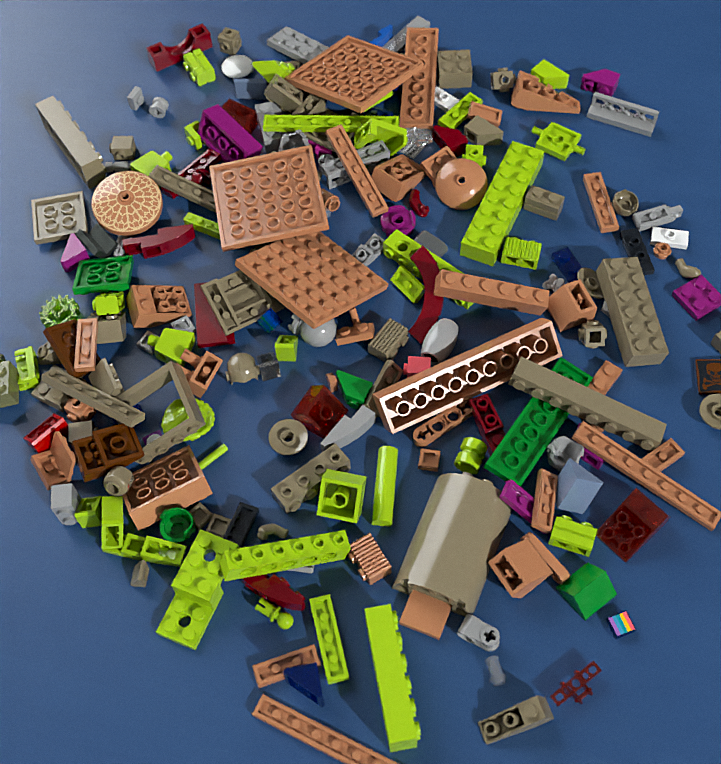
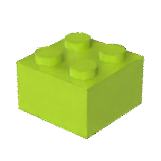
[317,469,367,523]

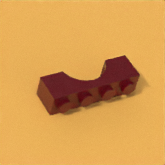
[146,23,213,72]

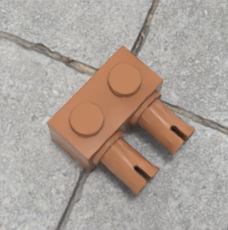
[176,348,223,398]

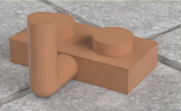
[335,307,375,346]

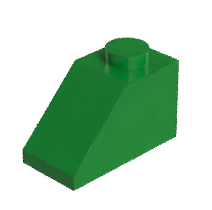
[336,370,373,409]

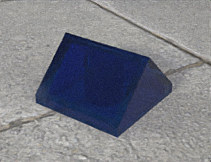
[283,662,325,708]

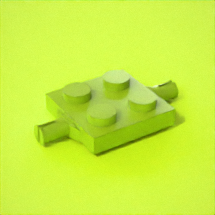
[531,122,586,161]

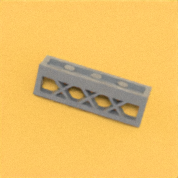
[587,92,660,137]
[321,140,390,190]

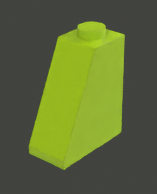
[101,496,123,549]

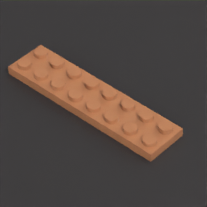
[399,27,439,130]

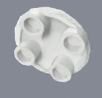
[222,55,254,80]

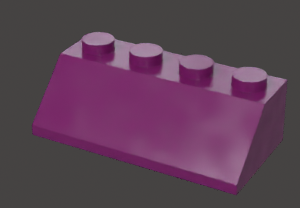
[198,104,263,163]

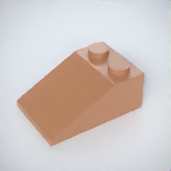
[371,154,427,202]

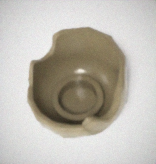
[612,189,639,216]

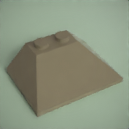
[292,94,360,152]
[200,270,287,336]

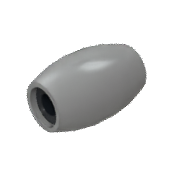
[421,318,458,366]

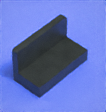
[75,223,118,258]

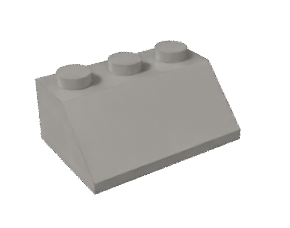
[255,102,295,154]

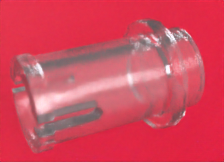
[485,656,507,686]

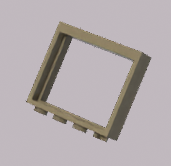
[115,361,206,465]

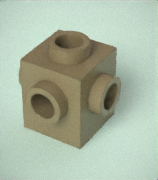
[218,27,242,56]
[490,68,516,92]
[578,320,607,348]

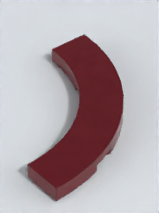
[408,245,444,345]

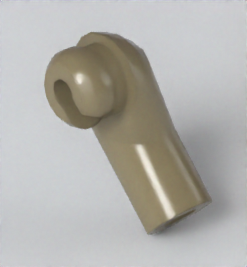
[675,258,701,279]
[257,523,289,540]

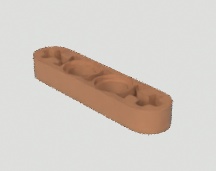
[413,398,473,447]

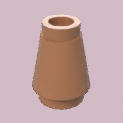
[321,188,340,212]

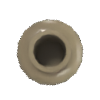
[103,466,134,496]

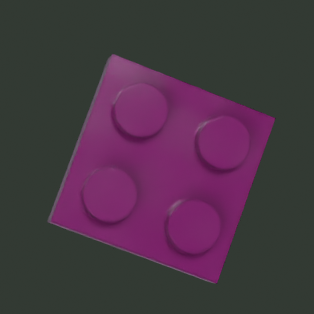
[672,274,721,321]

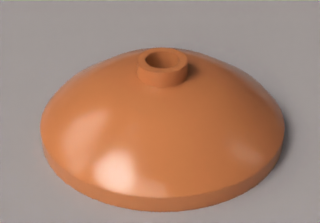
[435,158,488,210]

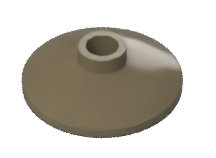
[577,268,604,299]
[699,394,721,430]
[268,419,308,455]

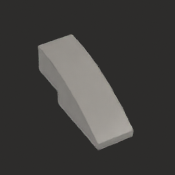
[321,405,376,452]

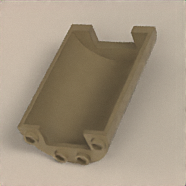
[392,472,513,617]

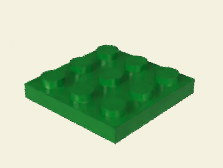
[72,255,134,295]

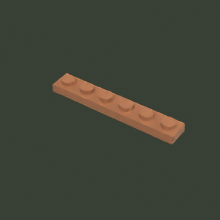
[326,124,389,218]

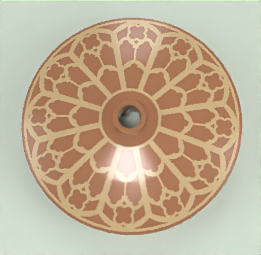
[92,171,163,236]

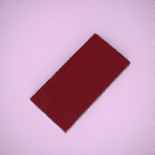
[194,282,235,348]

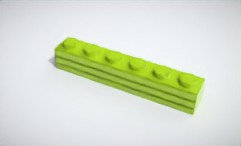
[183,212,220,239]

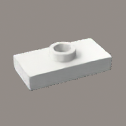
[434,86,460,112]
[650,227,689,249]

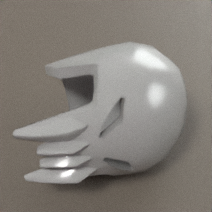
[279,130,310,151]

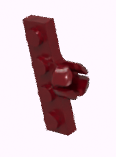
[161,148,222,199]

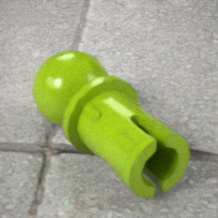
[255,598,294,629]

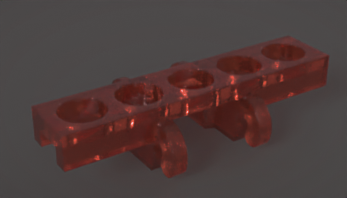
[550,660,602,707]

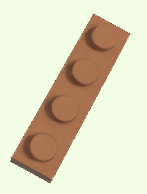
[583,172,619,233]

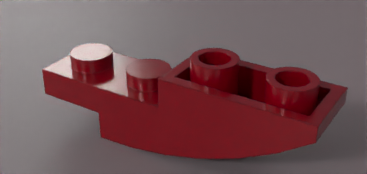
[123,224,196,259]
[469,394,506,457]
[241,574,306,611]

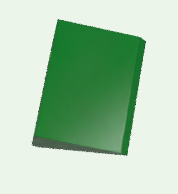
[556,562,617,621]

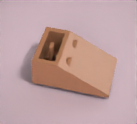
[126,285,192,328]

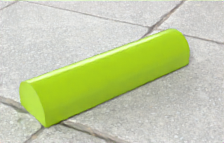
[372,446,398,527]

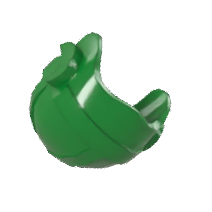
[159,508,196,543]

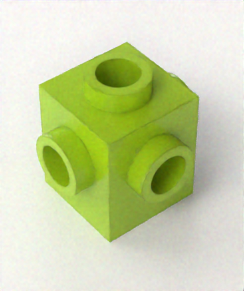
[462,144,486,167]

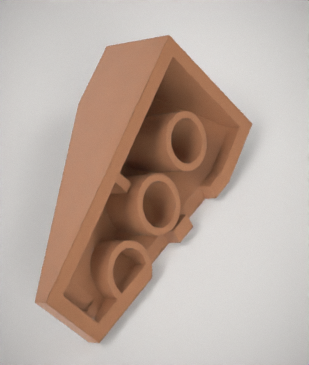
[511,71,580,114]

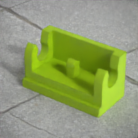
[14,346,40,391]

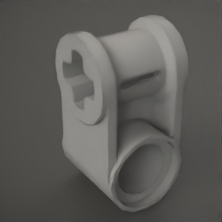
[457,614,500,651]

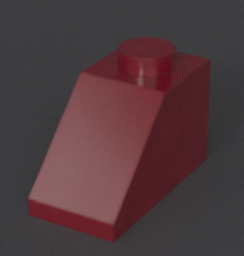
[432,125,468,157]

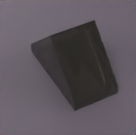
[256,351,281,381]

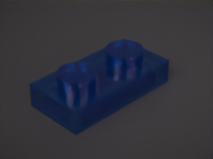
[551,247,582,283]

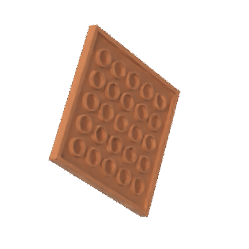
[285,35,423,113]
[209,145,329,252]
[235,231,389,329]

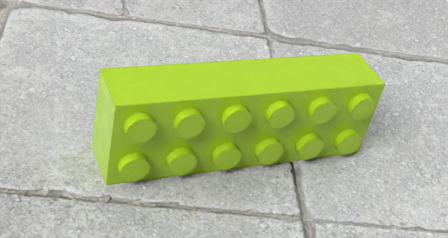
[365,604,421,752]

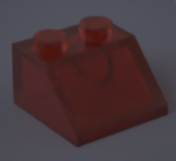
[291,385,349,439]

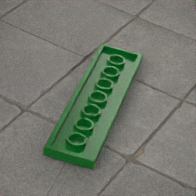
[484,357,593,487]

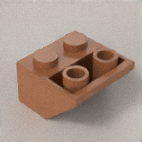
[547,279,597,332]
[488,538,553,599]

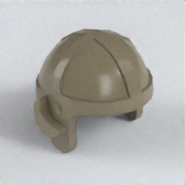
[225,353,261,385]

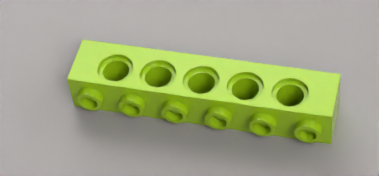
[383,229,473,310]
[220,530,351,581]

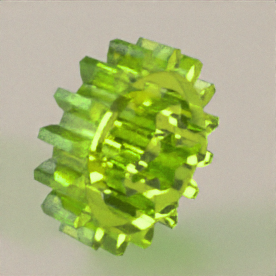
[39,295,81,328]

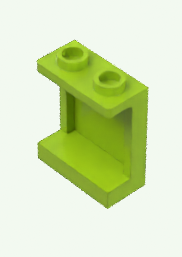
[354,118,408,157]

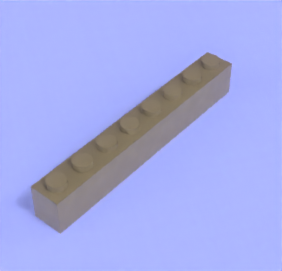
[508,356,667,451]

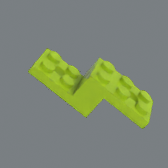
[156,529,239,650]

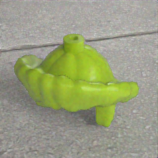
[161,398,215,441]

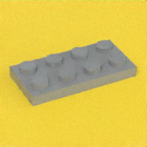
[267,26,329,64]

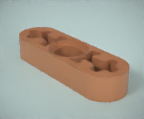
[520,532,570,585]

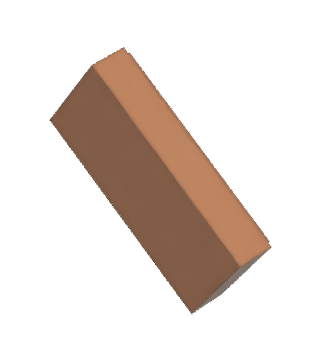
[467,101,502,127]

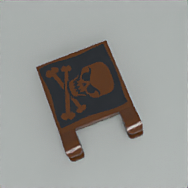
[695,359,721,394]

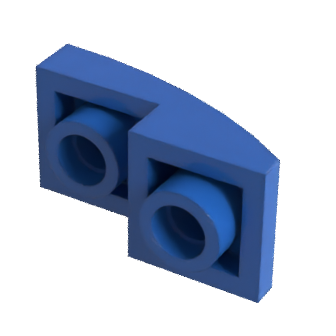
[369,24,393,47]

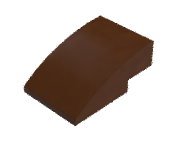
[72,423,144,482]

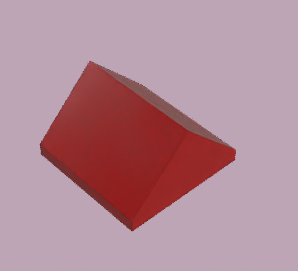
[23,413,68,454]

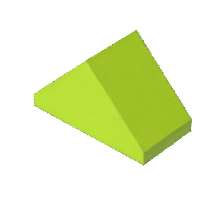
[275,335,298,362]
[74,496,102,528]

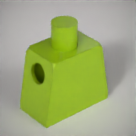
[130,151,173,187]
[147,328,195,367]

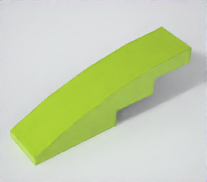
[102,533,187,566]

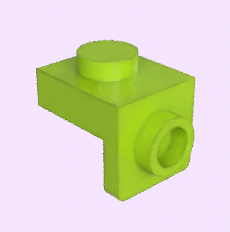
[184,120,203,151]

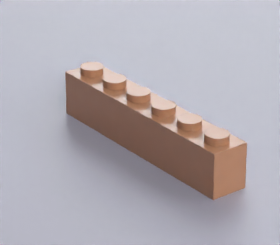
[434,269,549,315]

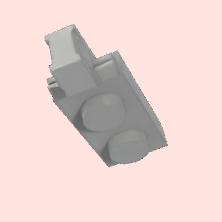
[632,204,683,232]

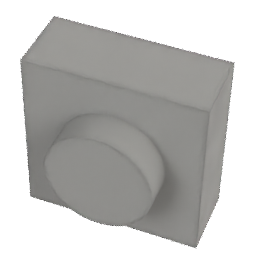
[127,86,144,110]

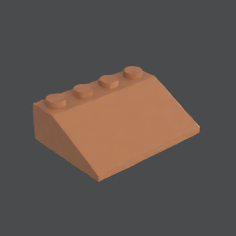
[122,445,213,531]

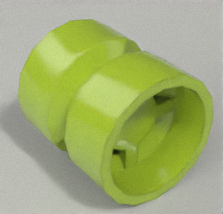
[454,437,488,475]

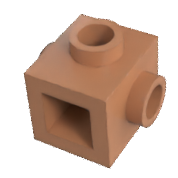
[64,397,96,423]

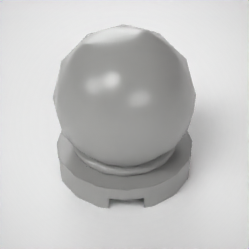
[288,314,337,347]

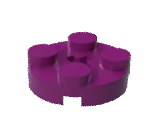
[381,205,416,237]

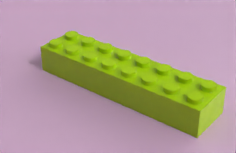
[460,141,545,266]

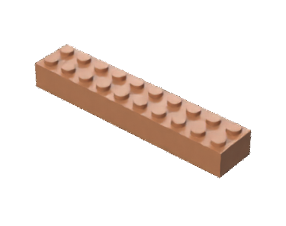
[372,318,563,434]

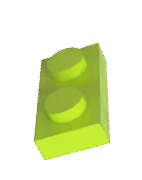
[390,266,425,303]

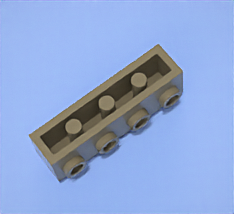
[271,443,351,514]

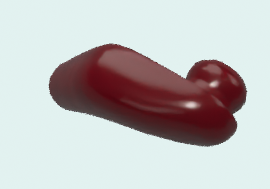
[408,189,429,217]

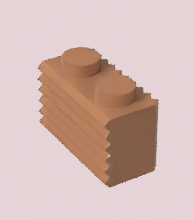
[348,533,391,585]

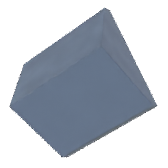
[234,79,269,100]
[555,458,604,514]

